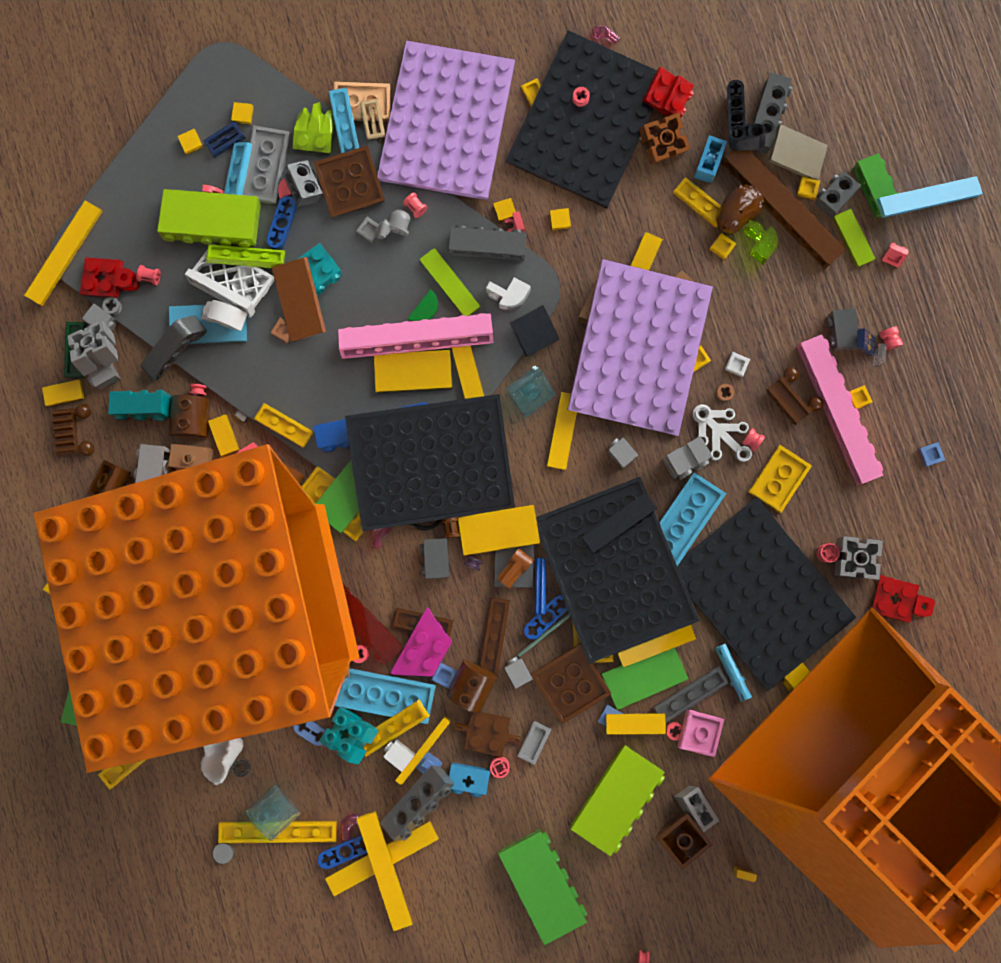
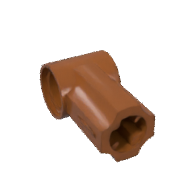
[497,548,534,589]

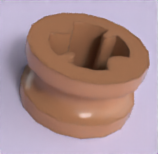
[716,384,734,401]

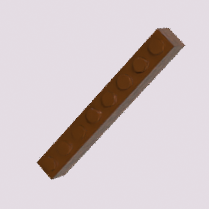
[722,150,845,270]

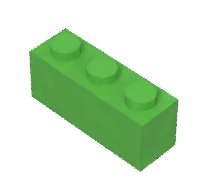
[853,153,899,218]

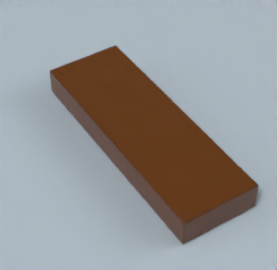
[392,608,454,637]

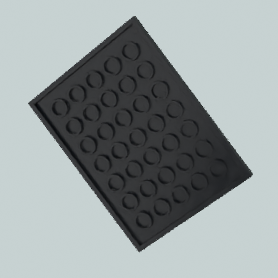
[506,30,657,209]
[345,394,515,531]
[536,477,700,664]
[677,497,857,691]

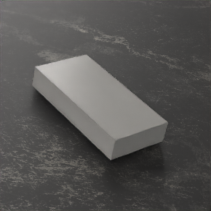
[517,721,552,765]

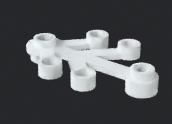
[693,404,752,462]

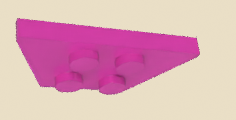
[391,607,452,676]

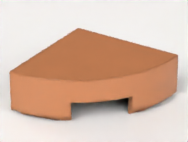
[271,317,290,344]

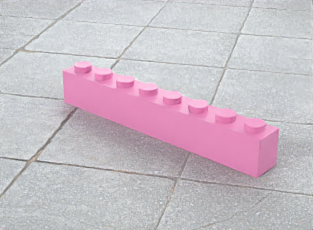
[338,313,494,359]
[797,335,883,486]

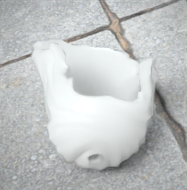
[200,738,243,785]

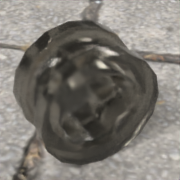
[232,758,251,777]

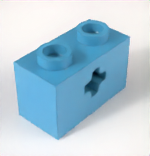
[694,135,727,184]
[449,762,490,797]

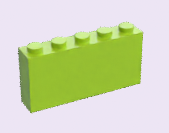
[157,189,261,247]
[570,744,665,856]

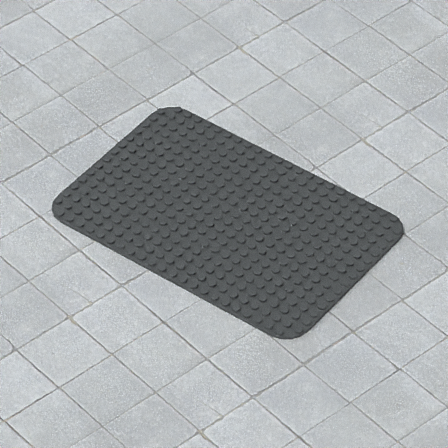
[51,42,560,479]

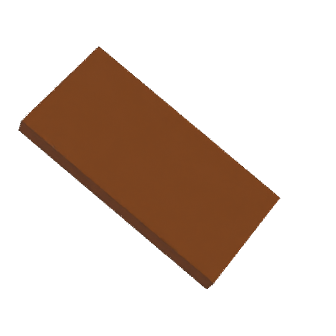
[272,257,326,342]

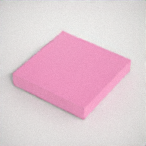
[677,709,724,757]

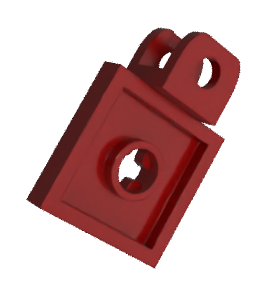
[80,257,139,299]
[872,575,935,623]

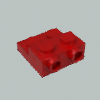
[643,67,694,118]

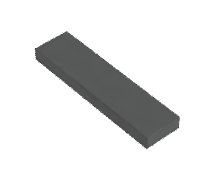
[652,666,729,723]

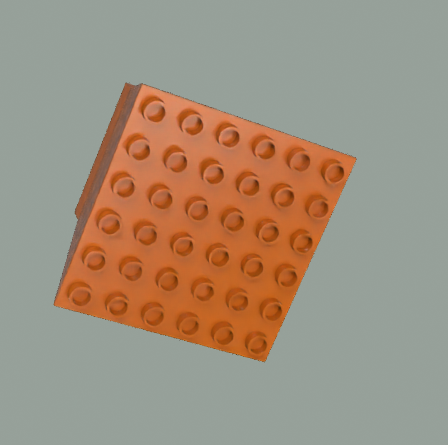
[34,444,360,773]
[708,607,1001,953]

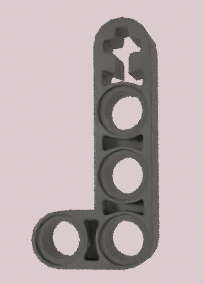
[140,315,207,381]

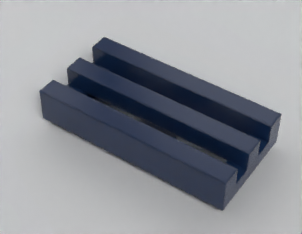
[203,121,245,158]

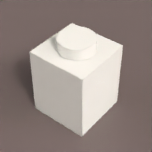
[384,740,415,772]

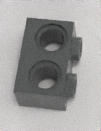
[283,160,322,207]
[815,171,861,218]

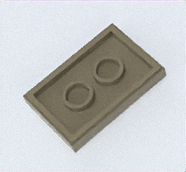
[768,124,828,180]

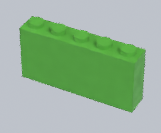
[498,829,588,945]

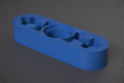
[267,196,297,250]
[524,595,568,639]
[318,834,367,869]

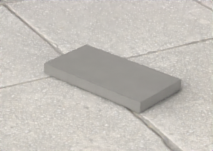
[242,125,291,205]

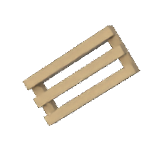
[360,99,385,140]

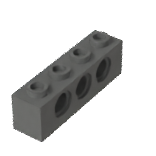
[753,72,793,154]
[380,766,455,841]

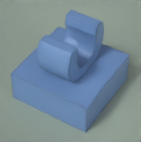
[415,751,443,774]

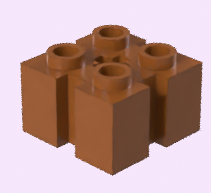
[639,113,690,165]

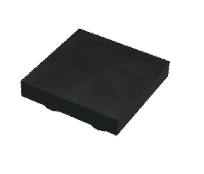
[509,305,560,357]

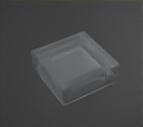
[873,344,887,367]

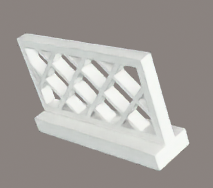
[185,243,275,317]

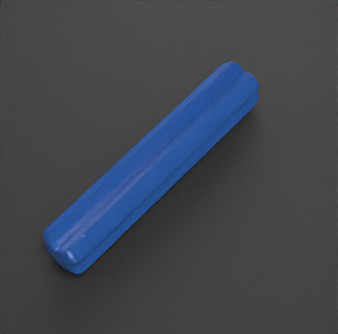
[534,558,546,615]

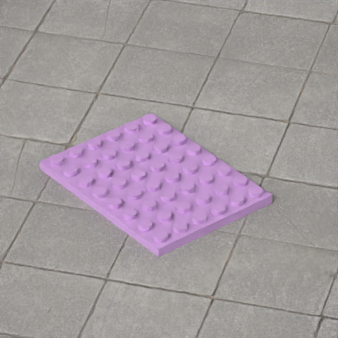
[377,41,515,200]
[567,259,713,436]

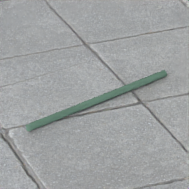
[517,613,571,657]

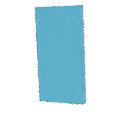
[169,305,247,344]

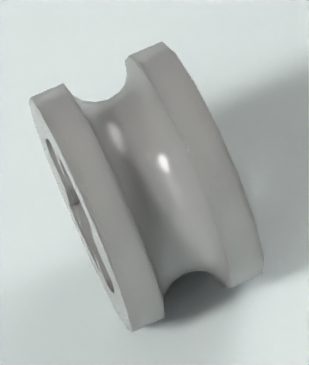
[102,297,122,316]

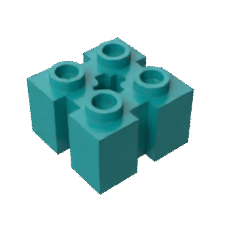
[319,707,379,765]

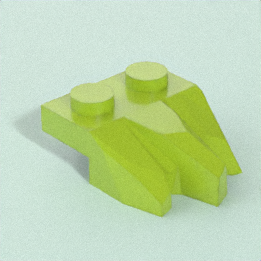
[293,102,335,153]

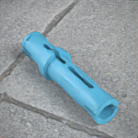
[714,643,752,702]

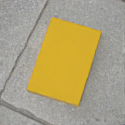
[748,445,812,514]

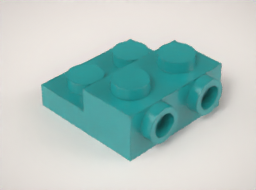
[298,243,343,295]

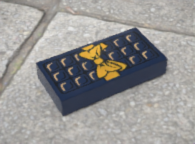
[857,328,875,356]

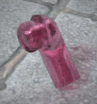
[592,26,620,44]
[372,527,392,548]

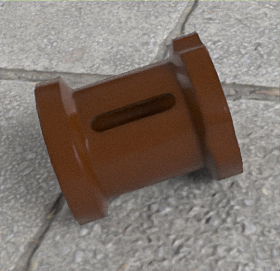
[441,517,461,539]

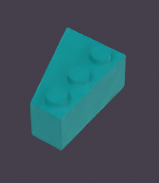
[108,389,171,421]

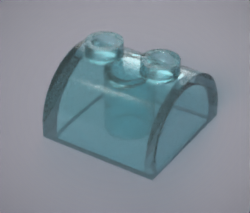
[505,366,556,418]
[245,784,302,841]

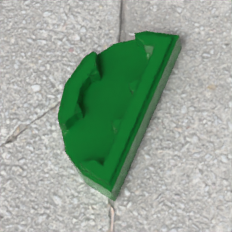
[407,289,438,322]

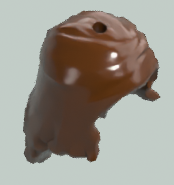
[716,184,764,234]

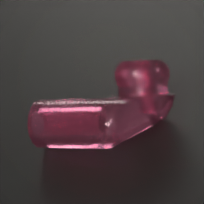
[340,813,359,840]

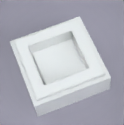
[725,352,750,377]

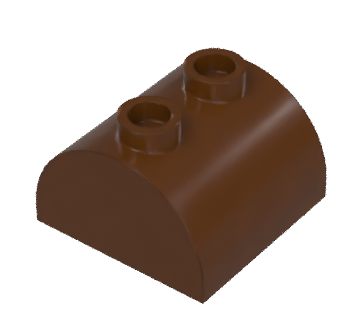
[168,395,210,437]
[87,460,133,496]
[446,659,499,712]
[656,812,713,870]

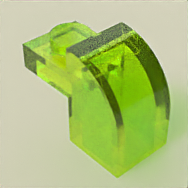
[743,220,778,265]

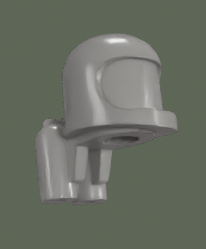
[376,210,410,239]

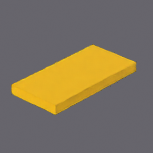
[374,350,452,393]
[302,466,364,541]
[458,505,540,556]

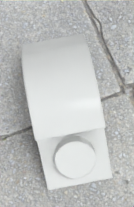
[486,277,531,310]
[201,300,247,331]

